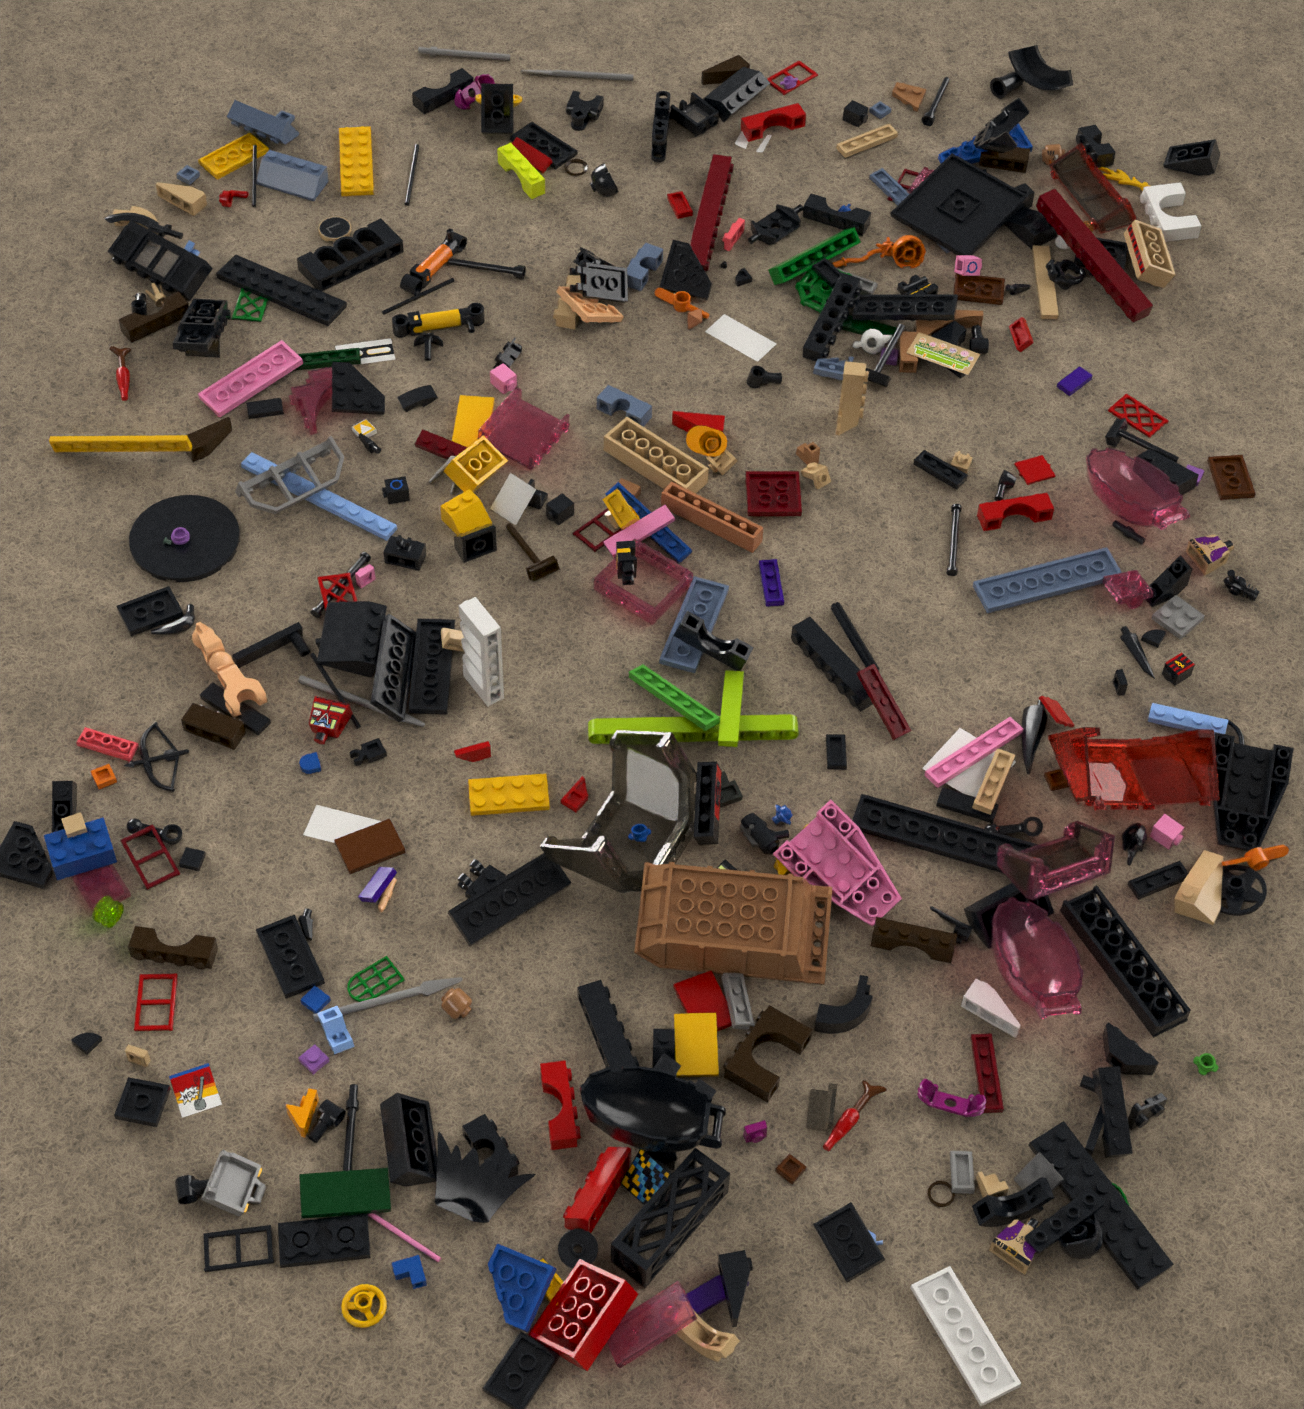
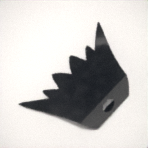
[434,1132,536,1223]

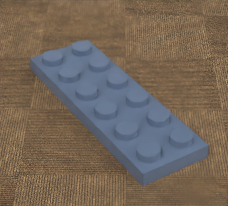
[659,576,729,673]

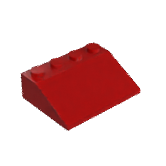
[528,1259,639,1371]

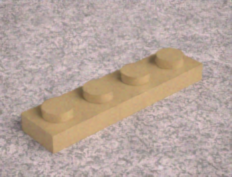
[836,124,898,158]
[972,748,1015,815]

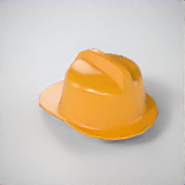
[686,425,728,457]

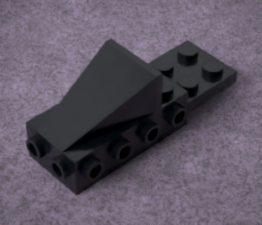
[173,299,231,358]

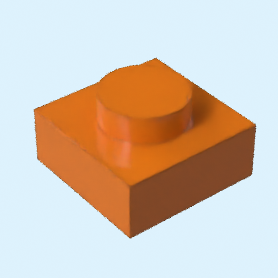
[91,764,117,790]

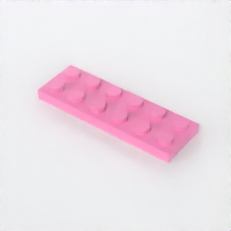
[198,340,303,418]

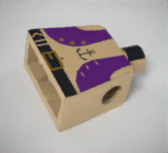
[1186,534,1234,575]
[989,1218,1040,1275]

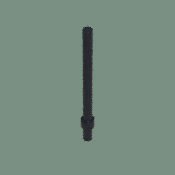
[343,1084,359,1171]

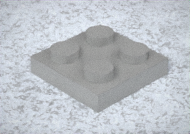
[1151,595,1205,640]

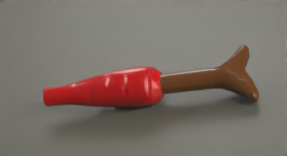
[110,346,131,401]
[823,1080,887,1152]

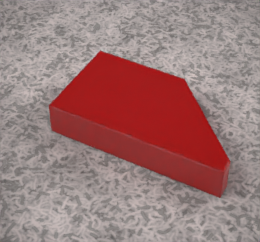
[454,741,491,762]
[561,776,588,813]

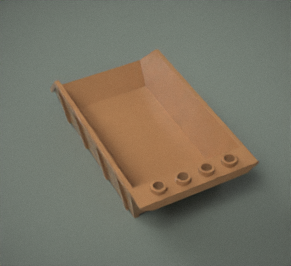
[634,862,832,984]

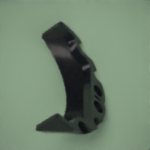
[973,98,1029,153]

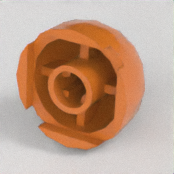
[892,235,926,269]

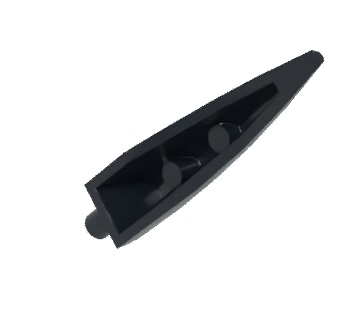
[1021,700,1048,775]

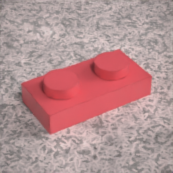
[723,218,745,251]

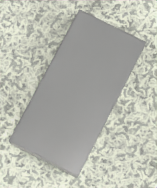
[950,1151,975,1194]

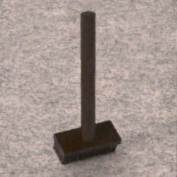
[506,523,560,581]

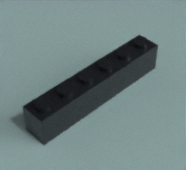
[791,617,873,712]

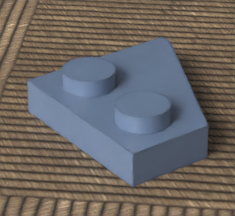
[813,357,854,380]

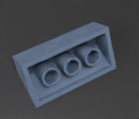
[227,100,299,144]
[256,150,329,201]

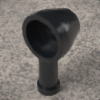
[994,470,1016,501]

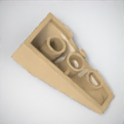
[1175,850,1223,925]

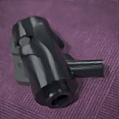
[740,813,789,854]

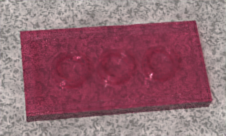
[607,1281,697,1368]

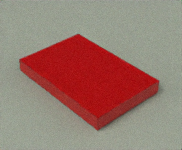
[673,970,732,1031]

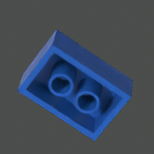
[44,817,117,880]

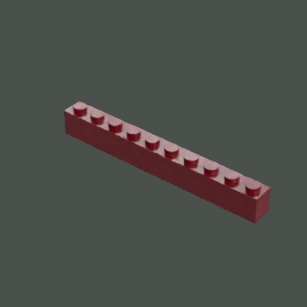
[690,154,734,272]
[1036,189,1153,323]

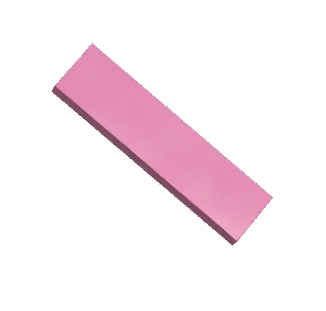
[603,505,675,558]

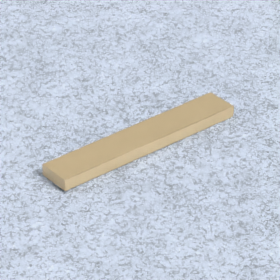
[1032,246,1059,319]

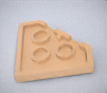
[556,286,624,323]

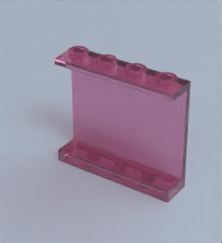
[478,387,570,470]

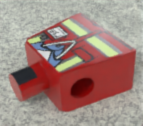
[309,696,353,744]

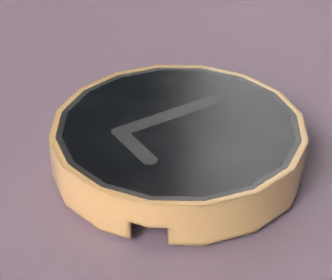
[318,217,352,243]

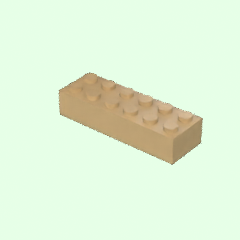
[604,417,709,494]

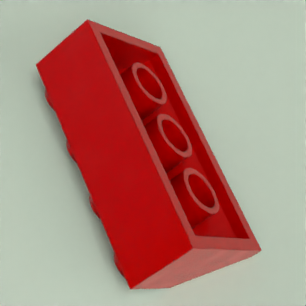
[563,1147,632,1233]

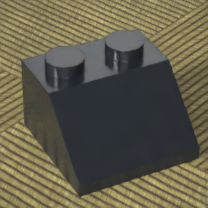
[454,524,497,563]

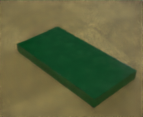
[299,1168,391,1219]

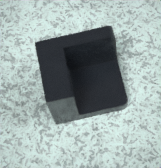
[528,479,548,509]

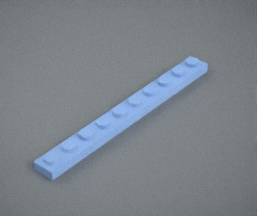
[241,452,397,541]

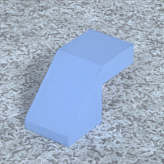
[317,1006,355,1054]

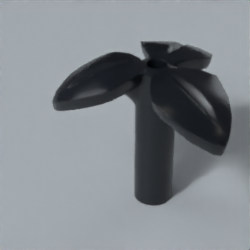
[414,332,443,361]

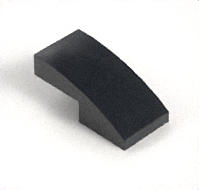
[397,385,438,412]

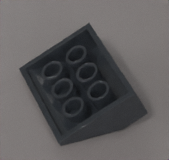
[316,601,387,678]

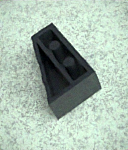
[1133,449,1199,503]

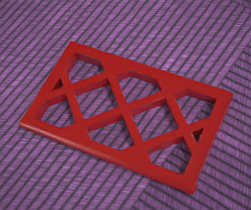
[1108,394,1169,438]
[317,573,357,611]

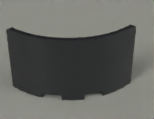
[1008,45,1073,90]

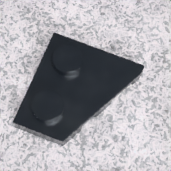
[1128,1093,1167,1130]

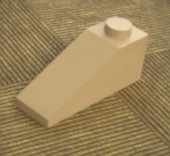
[156,182,207,216]

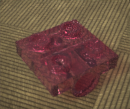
[1103,570,1153,609]

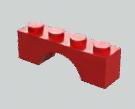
[741,103,806,142]
[977,493,1054,531]
[540,1060,581,1150]

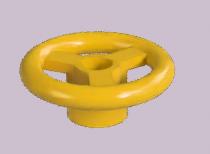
[341,1284,387,1328]

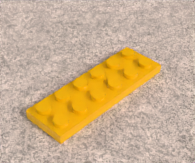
[339,126,374,196]

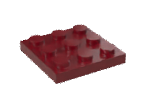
[745,471,802,516]

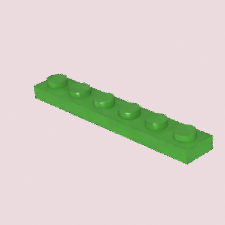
[629,664,720,731]

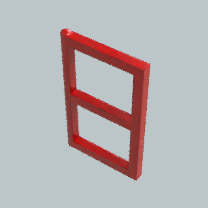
[767,61,818,95]
[134,973,178,1031]

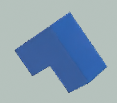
[392,1255,427,1289]

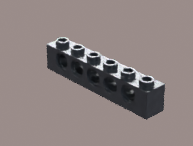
[803,273,862,362]

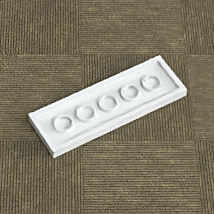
[910,1266,1021,1407]

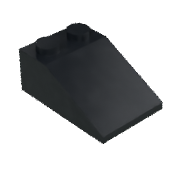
[481,83,514,134]
[1163,139,1220,176]
[1004,208,1058,250]

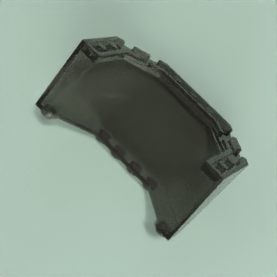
[540,730,697,893]

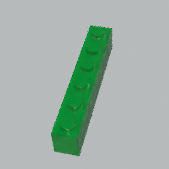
[768,227,861,285]

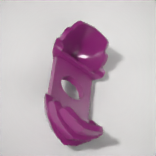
[454,74,495,110]
[917,1079,986,1117]

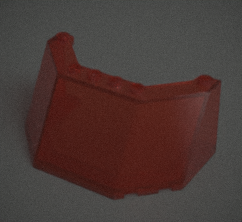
[1048,727,1219,810]

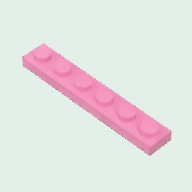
[924,717,1023,788]

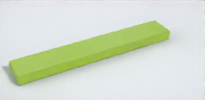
[718,670,744,747]

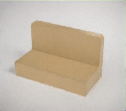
[441,628,464,652]

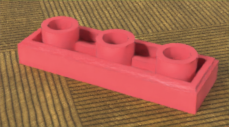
[76,727,139,761]

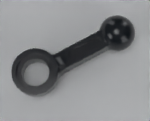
[985,817,1043,837]
[126,818,182,845]

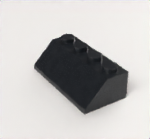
[703,67,770,122]
[964,873,1054,949]
[380,1093,437,1187]

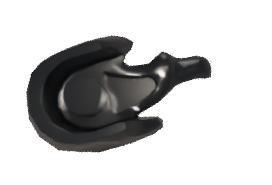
[1122,823,1147,866]

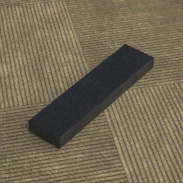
[200,682,271,735]

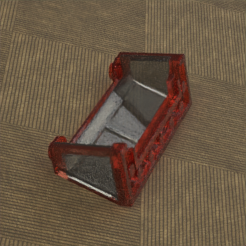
[1049,143,1137,234]

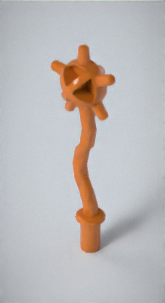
[831,237,894,268]

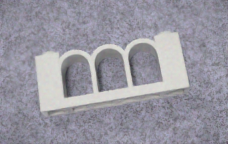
[459,597,504,706]

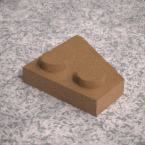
[892,82,926,112]

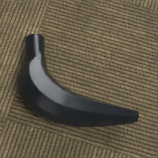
[151,604,195,635]

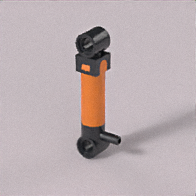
[400,228,467,295]

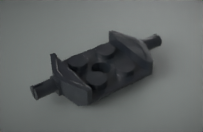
[748,204,803,245]

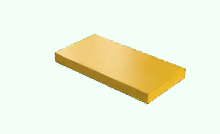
[198,132,269,180]
[452,395,495,447]

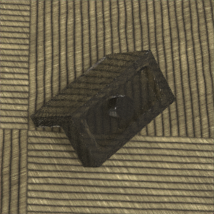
[806,1083,837,1132]

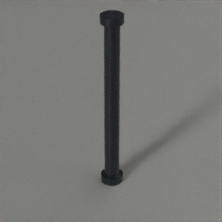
[946,504,962,576]
[310,552,371,618]

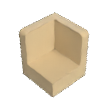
[975,1171,1009,1198]

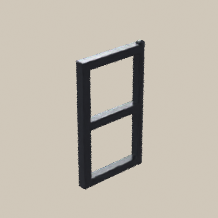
[203,1225,274,1272]

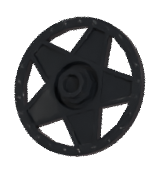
[1220,865,1267,916]

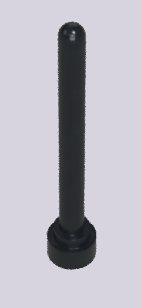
[921,77,950,126]
[447,258,526,279]

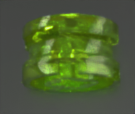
[92,896,124,929]

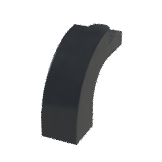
[814,975,873,1034]
[972,1177,1055,1227]

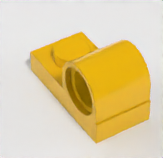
[602,489,640,529]

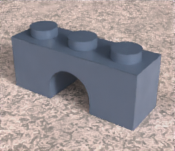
[627,243,663,291]
[597,385,652,427]

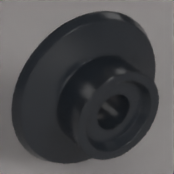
[558,1229,598,1268]

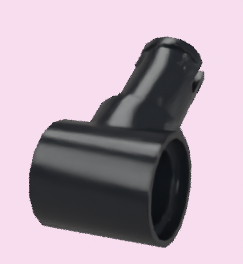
[131,293,147,315]
[969,325,989,353]
[746,366,782,389]
[307,1099,346,1143]
[175,1175,209,1205]

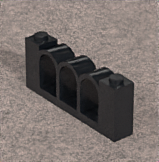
[297,218,404,291]

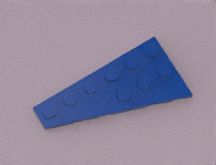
[938,123,1033,164]

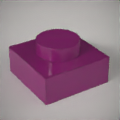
[743,1120,768,1143]

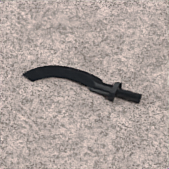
[104,213,183,239]

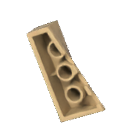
[836,361,869,435]

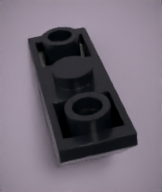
[1141,555,1193,607]
[1103,1022,1159,1075]

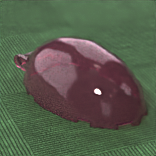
[1086,447,1190,530]
[991,897,1083,1019]

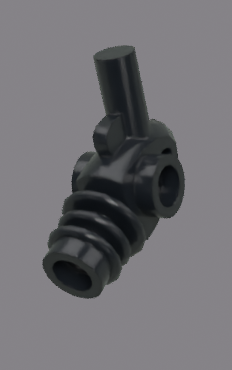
[1223,570,1260,601]

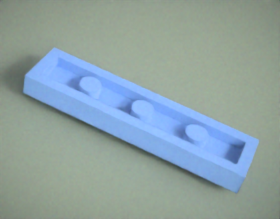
[1148,703,1228,737]

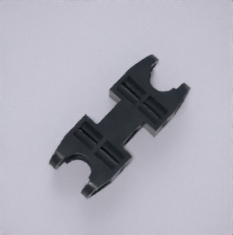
[651,91,671,162]

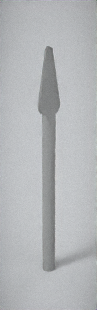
[521,70,633,81]
[298,675,425,727]
[313,977,463,1022]

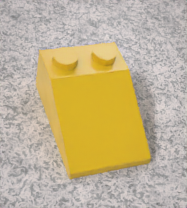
[444,436,508,493]

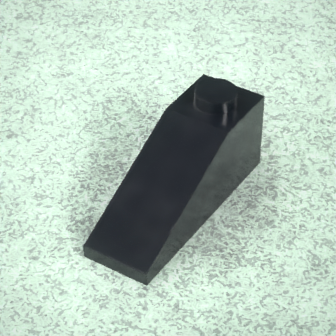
[717,1250,753,1327]

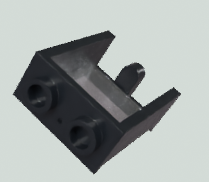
[670,92,719,137]

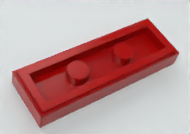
[512,137,553,174]

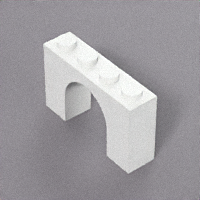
[1140,183,1201,242]

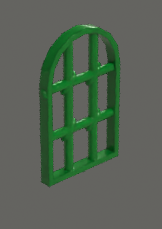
[347,956,405,1002]

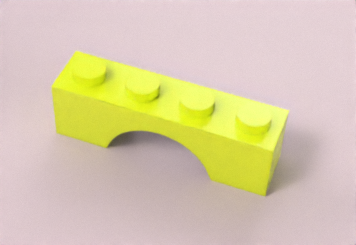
[497,143,545,199]

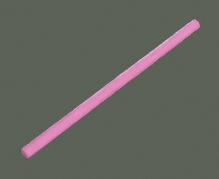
[368,1213,441,1262]

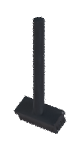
[865,324,905,387]
[1105,418,1179,463]

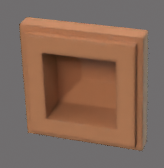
[687,309,702,329]

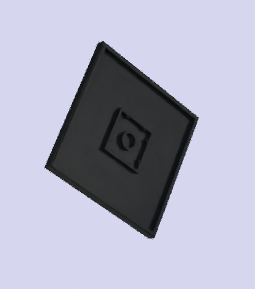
[890,153,1029,255]

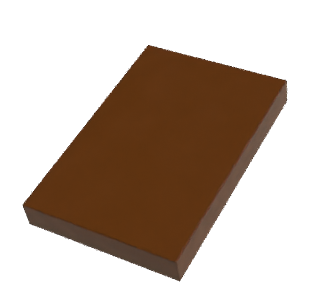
[953,273,1005,305]
[1207,455,1256,500]
[334,818,406,874]

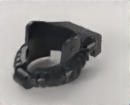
[1046,259,1086,290]

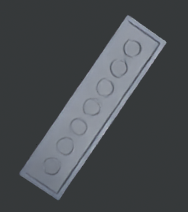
[973,547,1123,613]

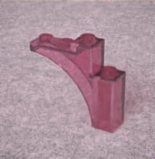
[289,367,332,435]

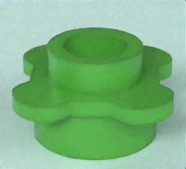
[1193,1053,1218,1075]

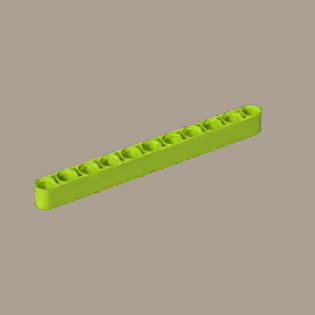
[588,714,799,744]

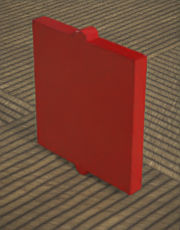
[1014,455,1055,485]
[1039,696,1075,727]

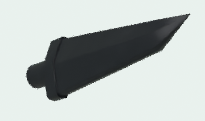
[1120,626,1155,679]

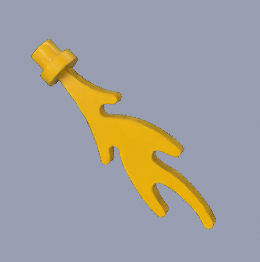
[1098,167,1150,191]

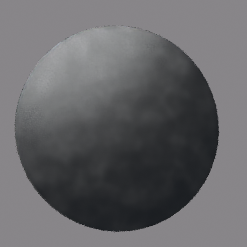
[129,495,240,582]

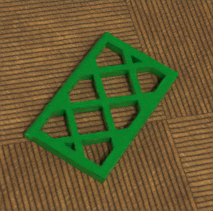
[231,288,268,322]

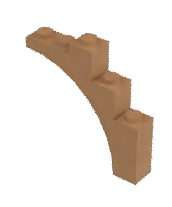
[898,310,983,373]

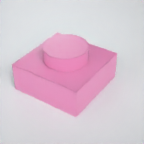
[355,564,375,588]

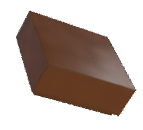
[1044,768,1070,791]
[775,1153,806,1185]

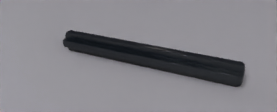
[831,602,879,671]

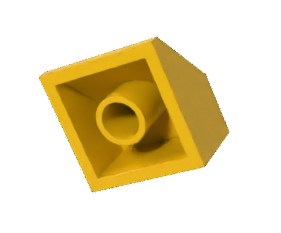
[440,489,492,535]

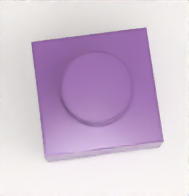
[299,1044,329,1074]

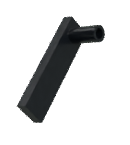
[232,622,311,668]
[1079,1075,1104,1156]

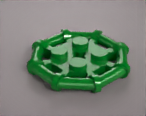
[795,269,857,313]

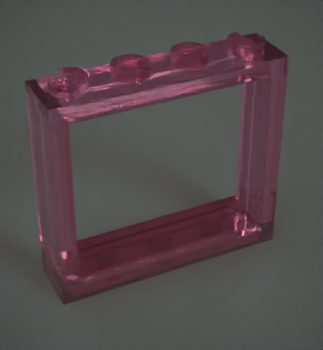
[594,538,693,625]

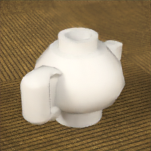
[853,329,892,354]

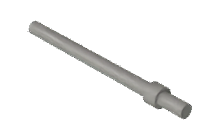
[418,46,510,61]

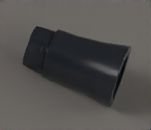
[990,71,1024,99]

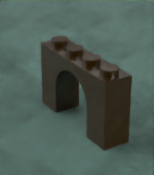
[723,1005,813,1103]

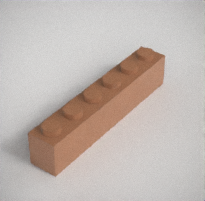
[661,482,764,553]

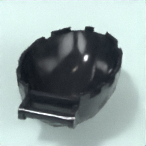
[580,1065,726,1153]

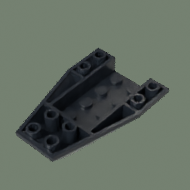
[1209,732,1294,851]

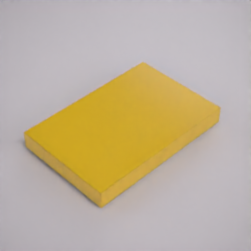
[674,1013,719,1077]

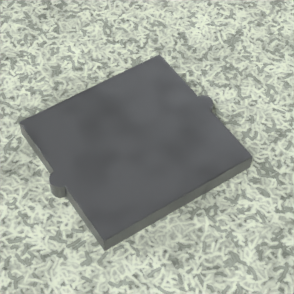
[1013,1152,1064,1191]

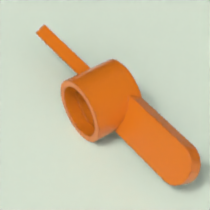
[655,288,710,319]
[1222,845,1289,871]

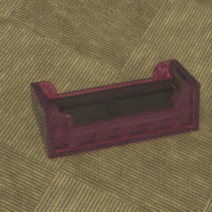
[997,821,1115,900]

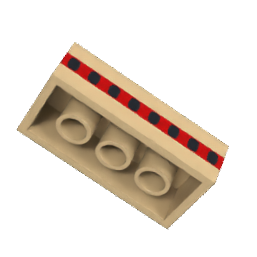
[1124,220,1176,288]

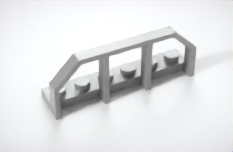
[235,436,344,514]

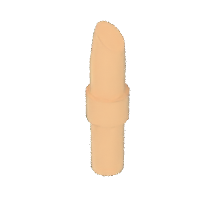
[378,878,397,913]

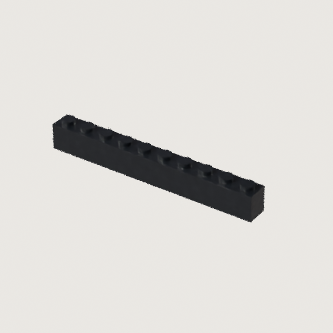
[577,980,677,1170]

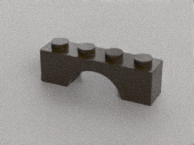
[119,292,189,343]
[870,917,957,964]
[128,926,218,970]

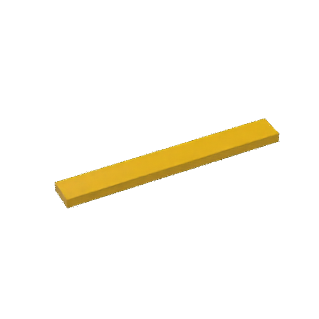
[49,435,192,452]

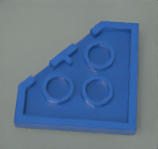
[488,1244,557,1333]

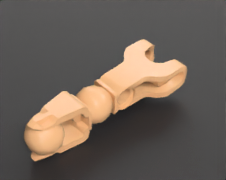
[192,622,267,718]

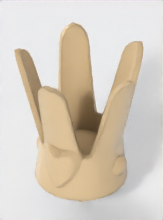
[145,283,166,307]

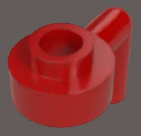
[219,190,249,207]

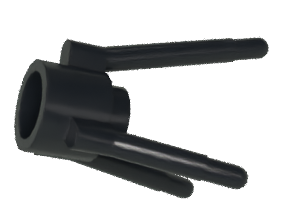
[930,906,973,944]

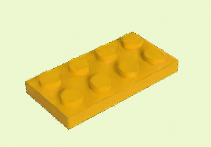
[468,774,550,816]

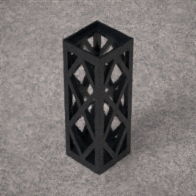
[610,1148,730,1288]

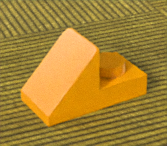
[286,1088,319,1138]

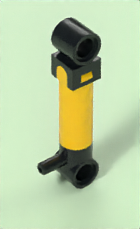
[392,303,485,338]

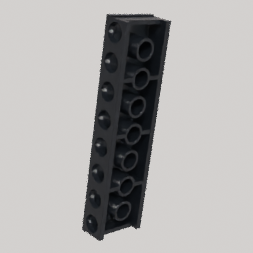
[1060,885,1191,1038]

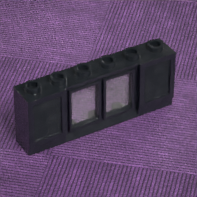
[107,220,213,301]

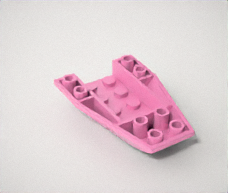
[773,800,902,927]

